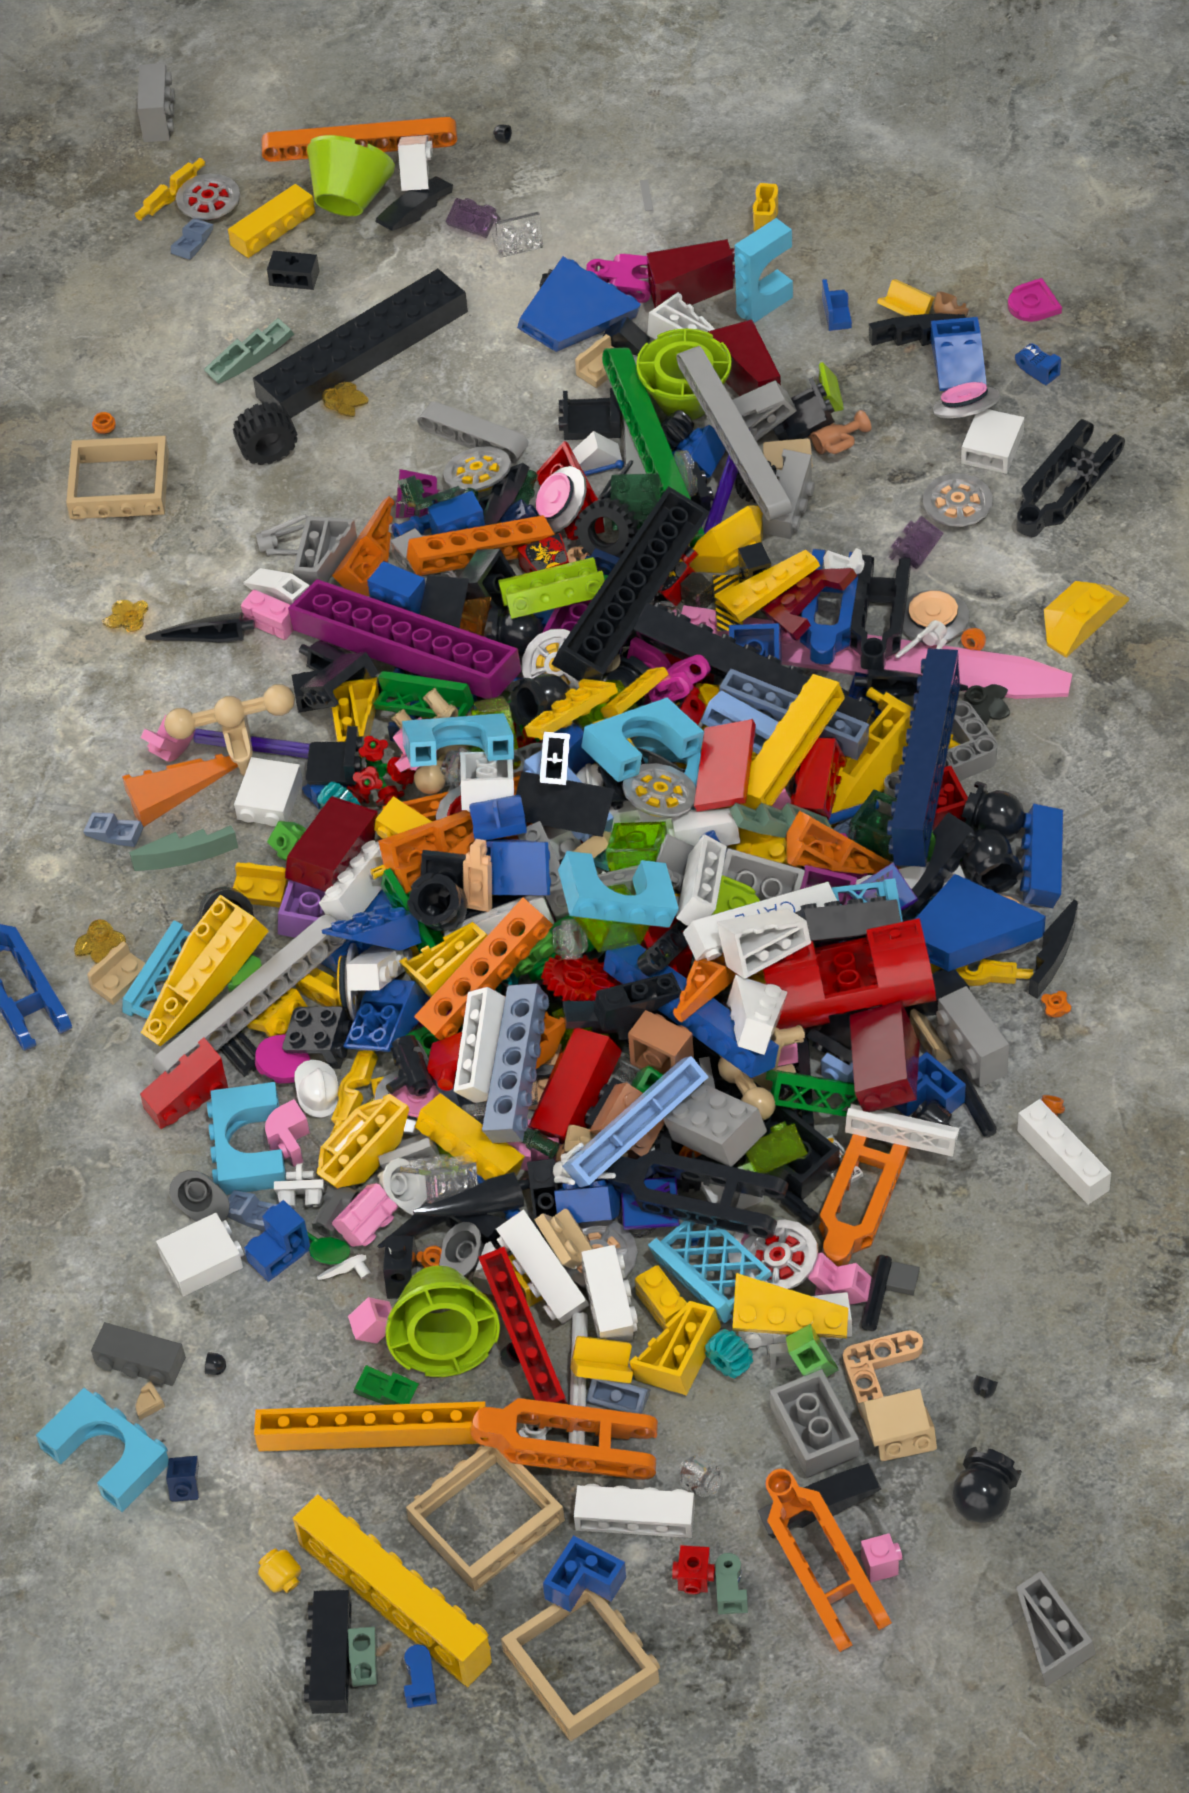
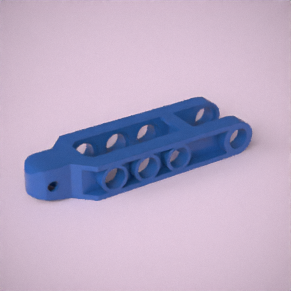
[800,549,859,664]
[0,924,72,1051]

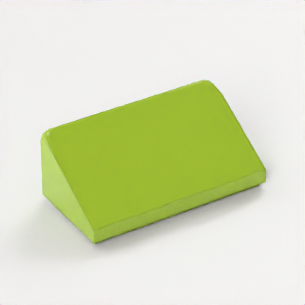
[819,362,844,411]

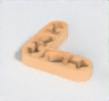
[843,1330,923,1418]

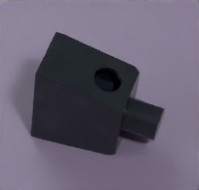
[383,1236,418,1299]

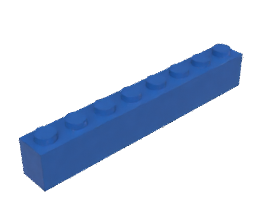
[603,938,779,1078]

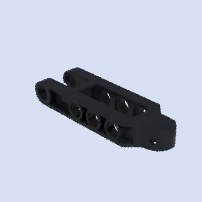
[1016,419,1125,538]
[850,554,911,669]
[606,1150,789,1238]

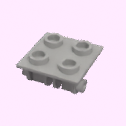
[656,834,695,894]

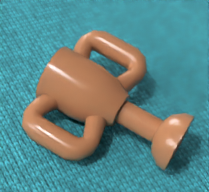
[808,410,872,454]

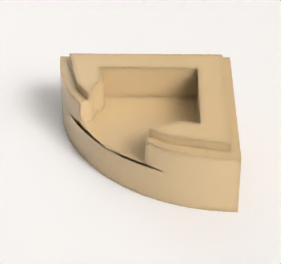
[135,1381,165,1420]

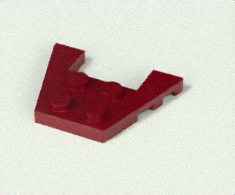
[760,568,857,641]

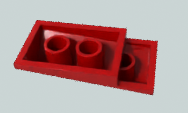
[535,441,605,541]
[528,1028,622,1144]

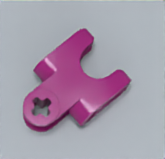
[586,254,651,303]
[644,655,710,705]

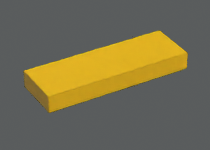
[600,667,669,718]

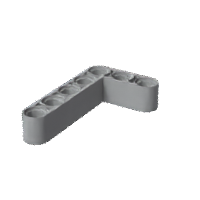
[884,700,998,806]

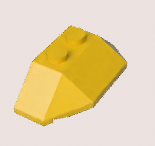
[690,505,763,573]
[1044,581,1129,658]
[317,1094,410,1188]

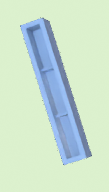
[562,1056,708,1187]

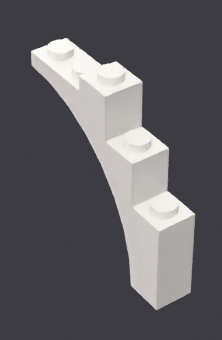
[609,801,740,846]

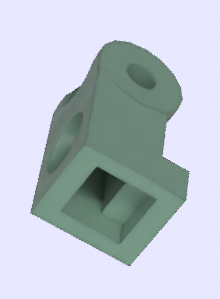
[715,1553,748,1614]
[348,1627,378,1687]

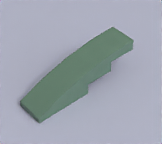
[204,318,294,384]
[730,803,832,838]
[129,825,238,871]

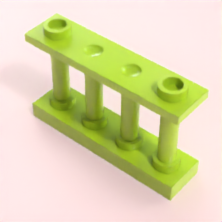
[498,557,605,619]

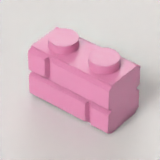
[241,589,294,640]
[332,1183,398,1247]

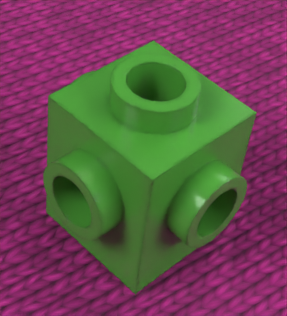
[267,821,307,861]

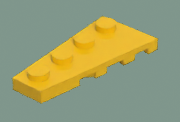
[715,549,820,622]
[524,679,618,740]
[732,1273,848,1339]

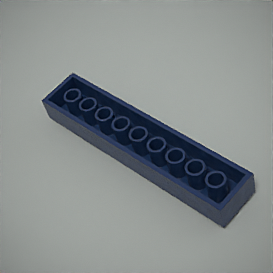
[887,648,961,867]

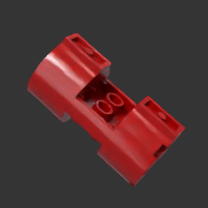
[763,918,936,1030]

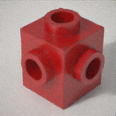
[672,1545,715,1595]

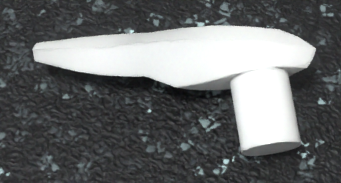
[317,1254,371,1280]

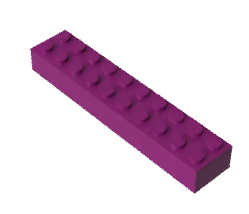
[288,579,521,701]

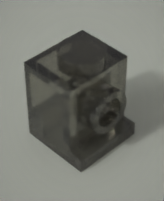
[680,572,715,608]

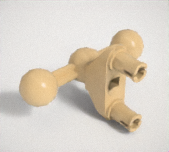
[164,684,295,776]
[391,688,487,795]
[718,1025,805,1121]

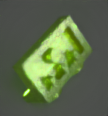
[745,1121,807,1174]

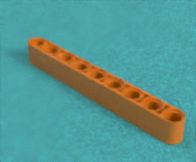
[261,117,457,162]

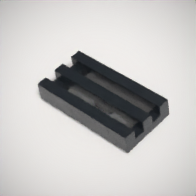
[219,1031,257,1077]

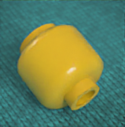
[258,1548,302,1593]

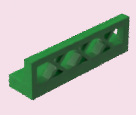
[373,671,474,718]
[381,868,444,954]
[765,1069,857,1117]

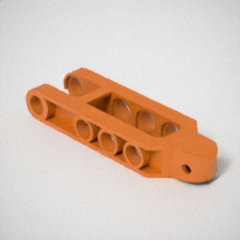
[818,1134,911,1267]
[470,1398,658,1480]
[765,1469,892,1652]

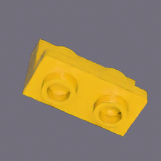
[233,862,289,908]
[247,988,308,1037]

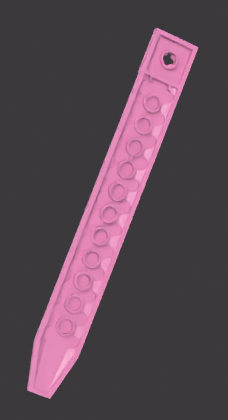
[681,605,1072,699]

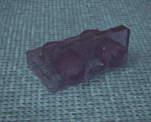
[445,198,501,238]
[889,516,944,570]

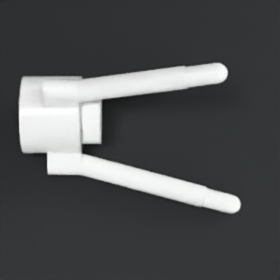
[895,620,947,659]
[553,1143,616,1185]

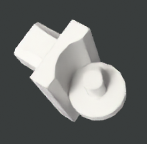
[274,1163,326,1208]

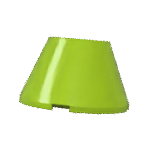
[307,135,395,216]
[636,328,731,420]
[385,1265,500,1377]

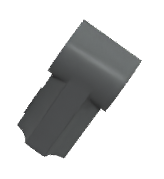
[312,1184,360,1237]

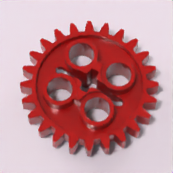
[541,953,622,1001]

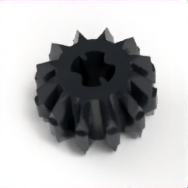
[660,410,695,449]

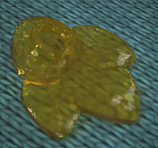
[322,382,369,417]
[102,600,149,632]
[74,919,126,964]

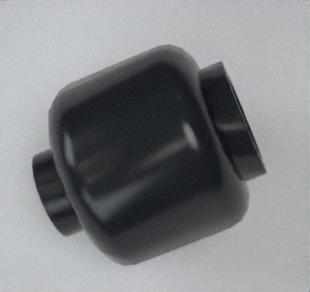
[911,1100,953,1127]

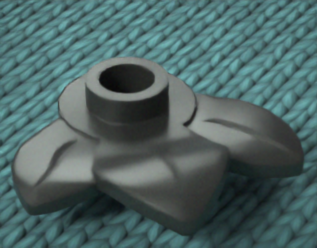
[964,684,1010,725]

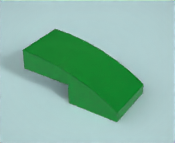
[353,1365,419,1405]

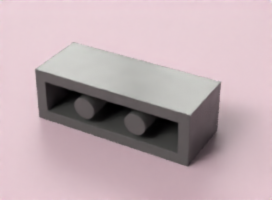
[91,1322,186,1386]

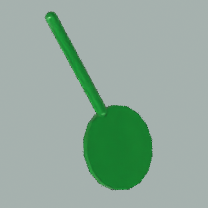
[307,1232,351,1264]

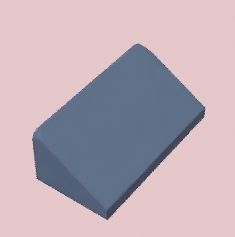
[586,1379,651,1414]

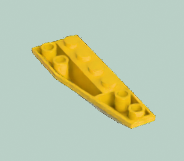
[831,702,912,828]
[141,895,269,1047]

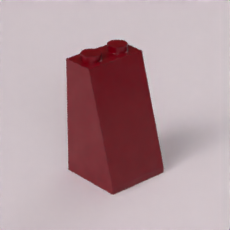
[646,239,735,308]
[708,319,781,396]
[285,796,378,892]
[850,1001,920,1112]

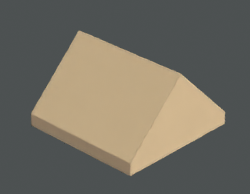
[858,1388,930,1447]

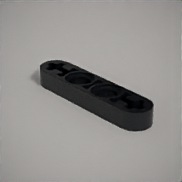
[637,920,688,977]

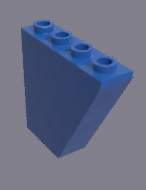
[517,256,641,352]
[915,874,1046,972]

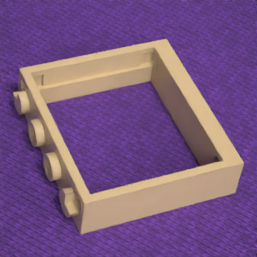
[66,436,169,519]
[406,1445,565,1592]
[501,1589,660,1742]

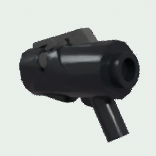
[386,1035,433,1096]

